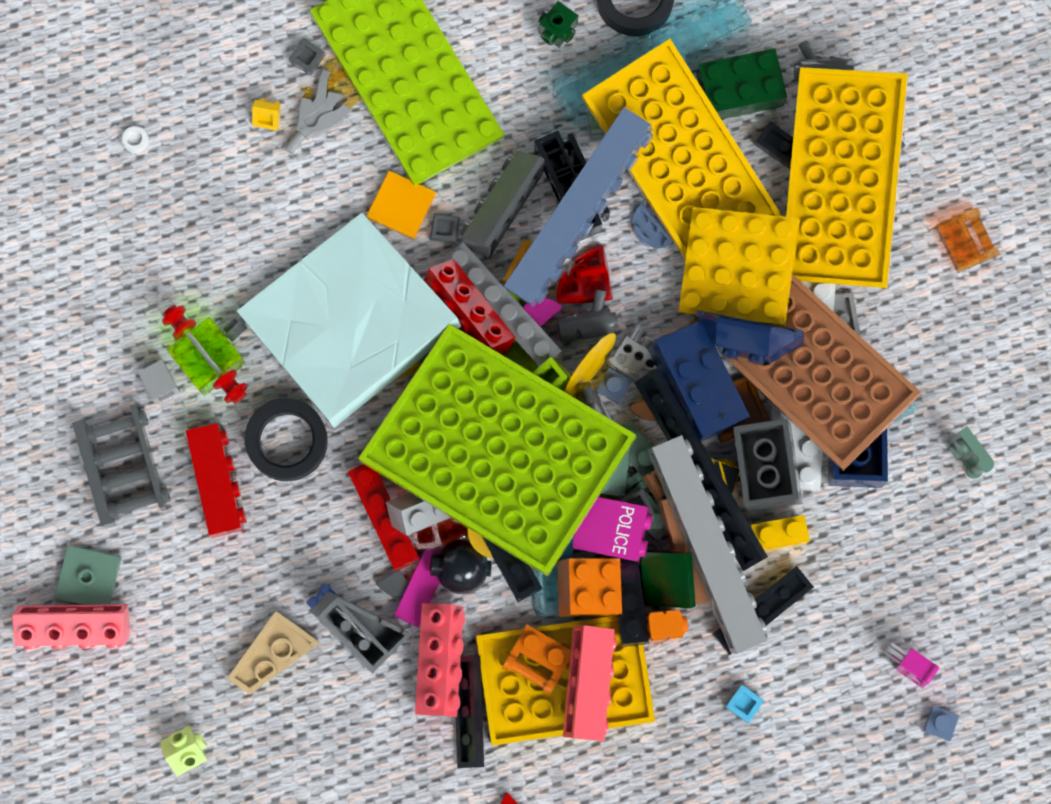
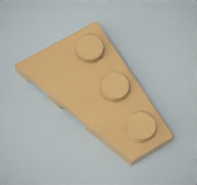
[227,611,321,695]

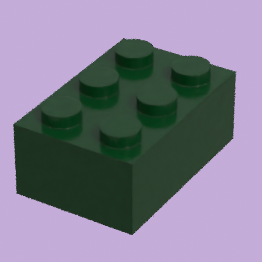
[696,48,788,119]

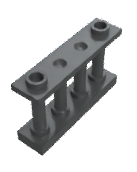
[72,404,171,529]

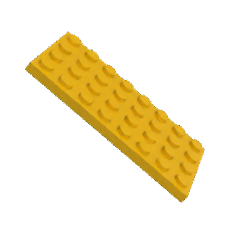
[581,39,782,260]
[786,67,908,289]

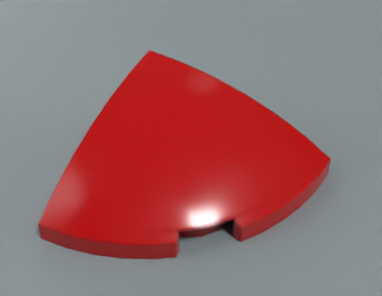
[557,245,613,304]

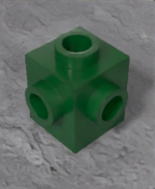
[538,1,579,48]

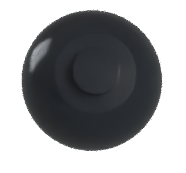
[430,540,492,594]

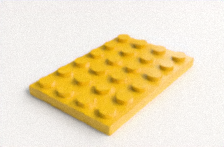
[476,615,655,746]

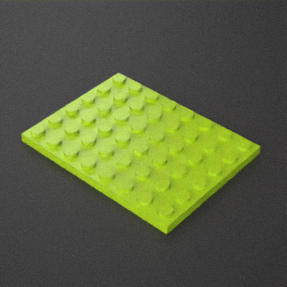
[358,324,636,577]

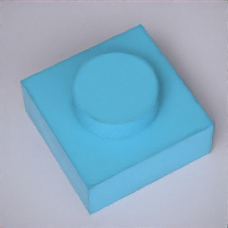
[725,684,764,723]

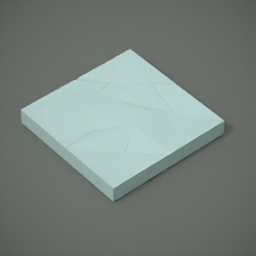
[237,213,461,428]

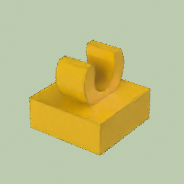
[252,98,281,131]

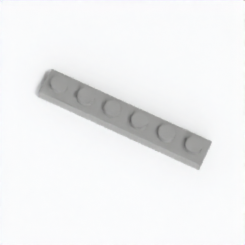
[443,242,564,367]

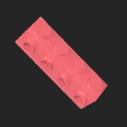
[12,604,130,649]
[415,604,465,717]
[563,625,616,741]

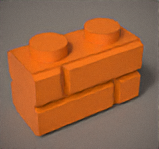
[646,610,688,644]

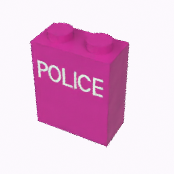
[572,497,653,562]

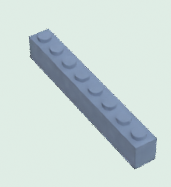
[504,107,653,308]

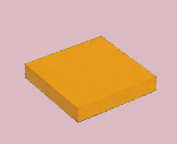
[366,171,437,240]

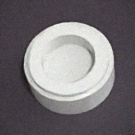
[121,126,149,153]

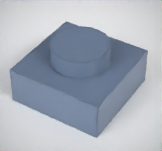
[596,368,632,404]
[923,705,959,741]

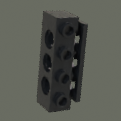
[534,131,610,243]

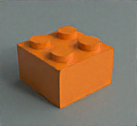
[557,559,622,617]

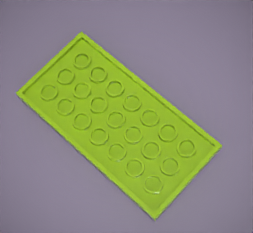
[309,0,505,186]

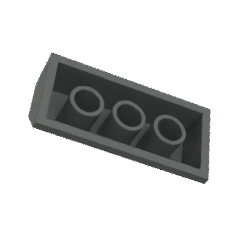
[460,151,544,260]

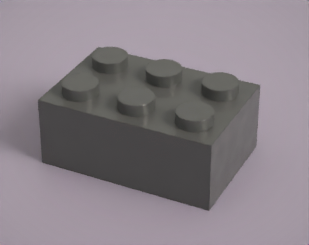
[733,418,803,512]

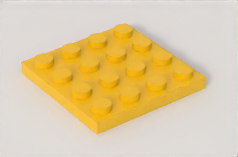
[678,207,800,326]

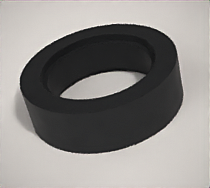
[596,0,674,36]
[245,398,328,481]

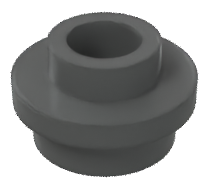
[223,318,248,342]

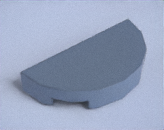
[632,202,674,249]

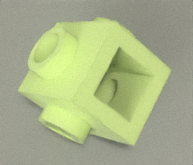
[160,726,207,776]

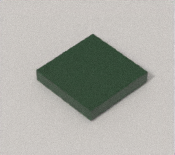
[641,550,696,609]

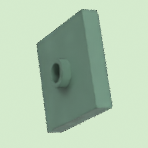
[54,545,122,605]

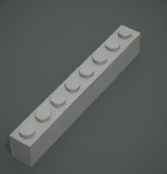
[647,435,767,654]

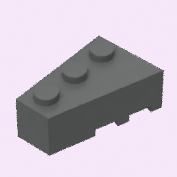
[309,591,411,674]

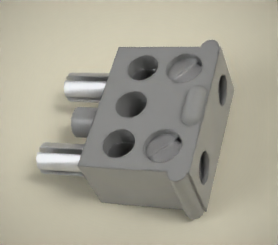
[606,325,657,383]

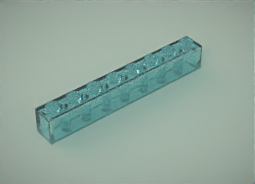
[552,0,752,119]

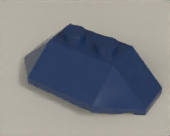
[696,310,805,365]

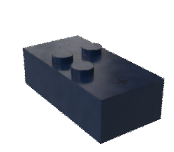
[648,321,750,442]
[828,428,888,488]

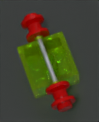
[162,305,248,404]

